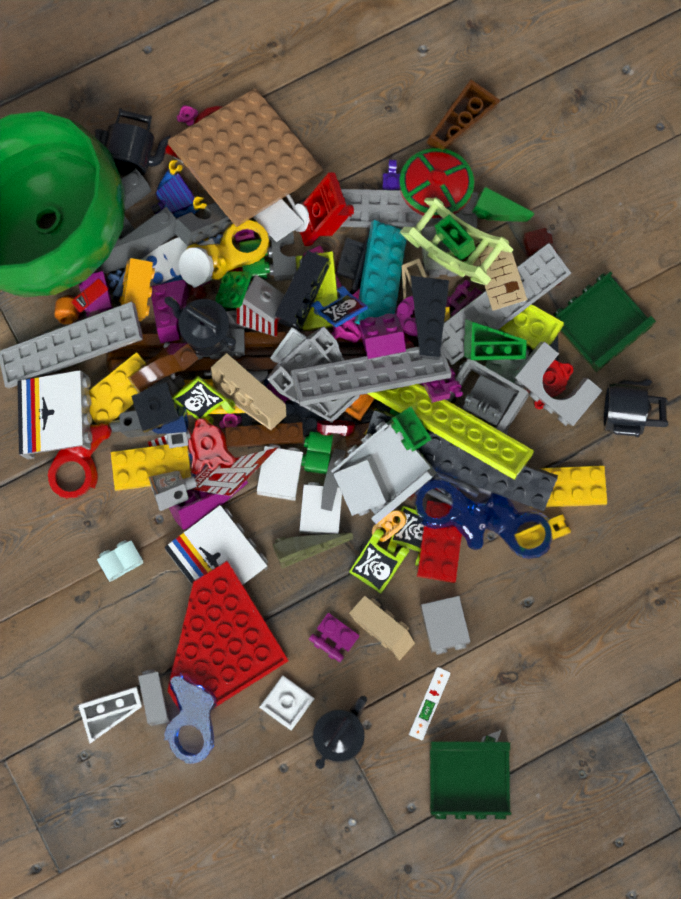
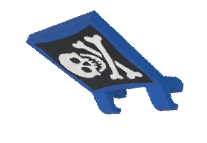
[311,286,368,328]

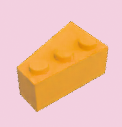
[119,258,155,321]

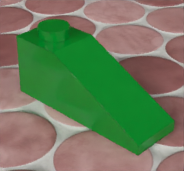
[471,187,534,222]

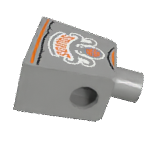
[149,471,197,511]

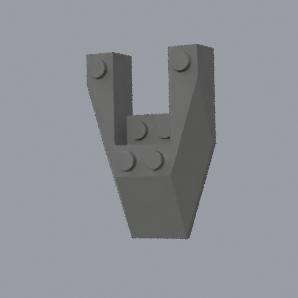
[81,169,176,283]

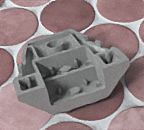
[267,326,360,422]

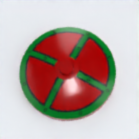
[399,148,474,218]

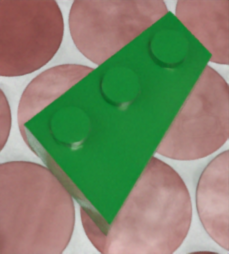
[464,319,527,360]

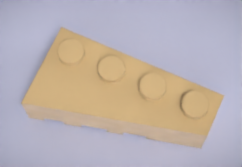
[211,353,286,430]

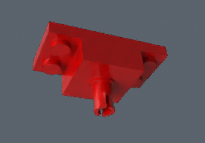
[300,172,354,246]

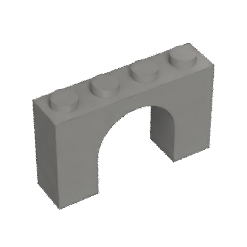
[512,341,602,426]

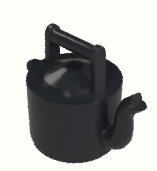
[95,108,171,175]
[164,296,236,356]
[603,378,668,438]
[313,695,367,769]

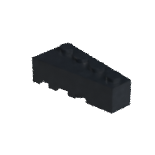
[274,251,331,332]
[410,276,449,360]

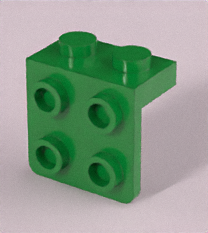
[215,271,252,312]
[390,406,432,452]

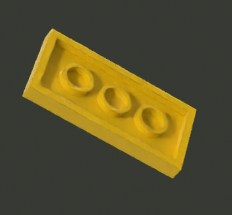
[89,352,146,425]
[110,444,191,491]
[530,466,607,508]

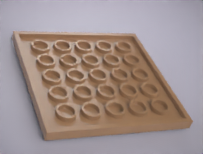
[168,88,323,227]

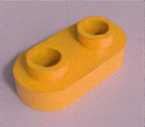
[372,510,407,542]

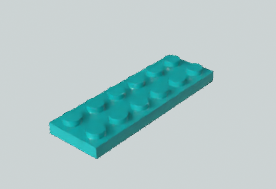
[355,220,406,325]

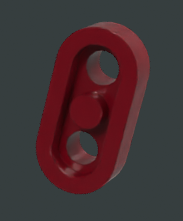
[317,420,355,436]

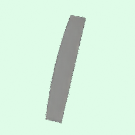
[321,449,345,511]

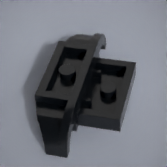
[335,228,370,295]

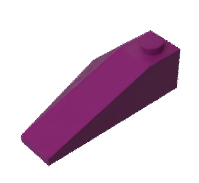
[169,480,248,530]

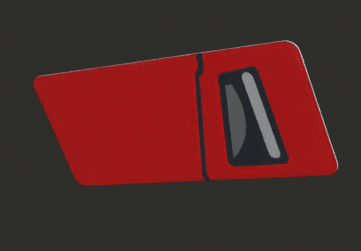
[71,279,108,312]

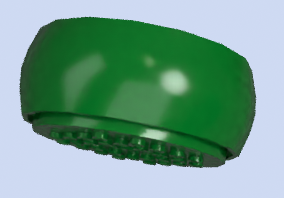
[0,111,126,297]

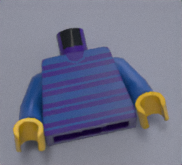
[151,160,207,219]

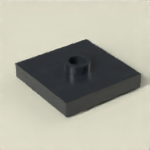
[131,382,180,433]

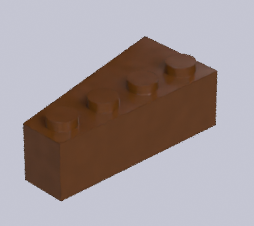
[426,80,501,150]

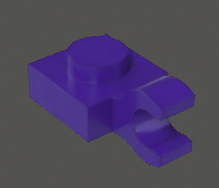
[383,160,400,191]

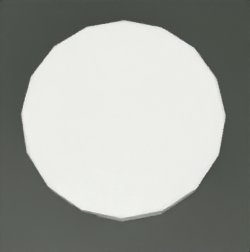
[179,247,214,286]

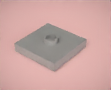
[243,275,284,323]

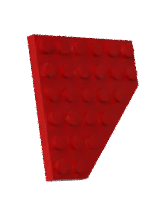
[167,561,289,724]

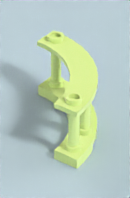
[400,198,513,285]

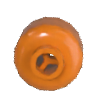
[54,295,79,325]

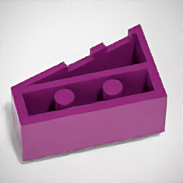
[151,280,190,343]

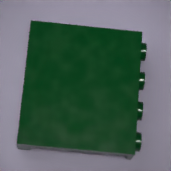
[553,271,656,373]
[430,742,512,819]

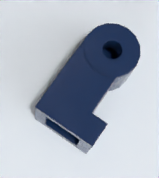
[152,407,189,434]

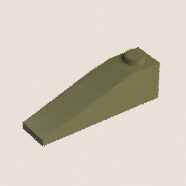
[272,533,353,569]

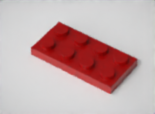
[416,501,465,583]

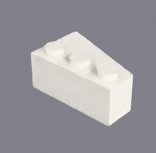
[78,686,143,743]

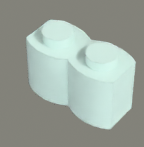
[97,540,143,582]

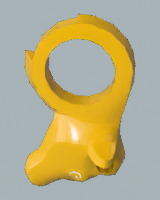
[185,220,269,280]

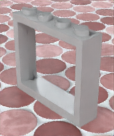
[445,359,529,434]

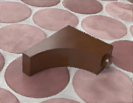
[127,343,198,393]

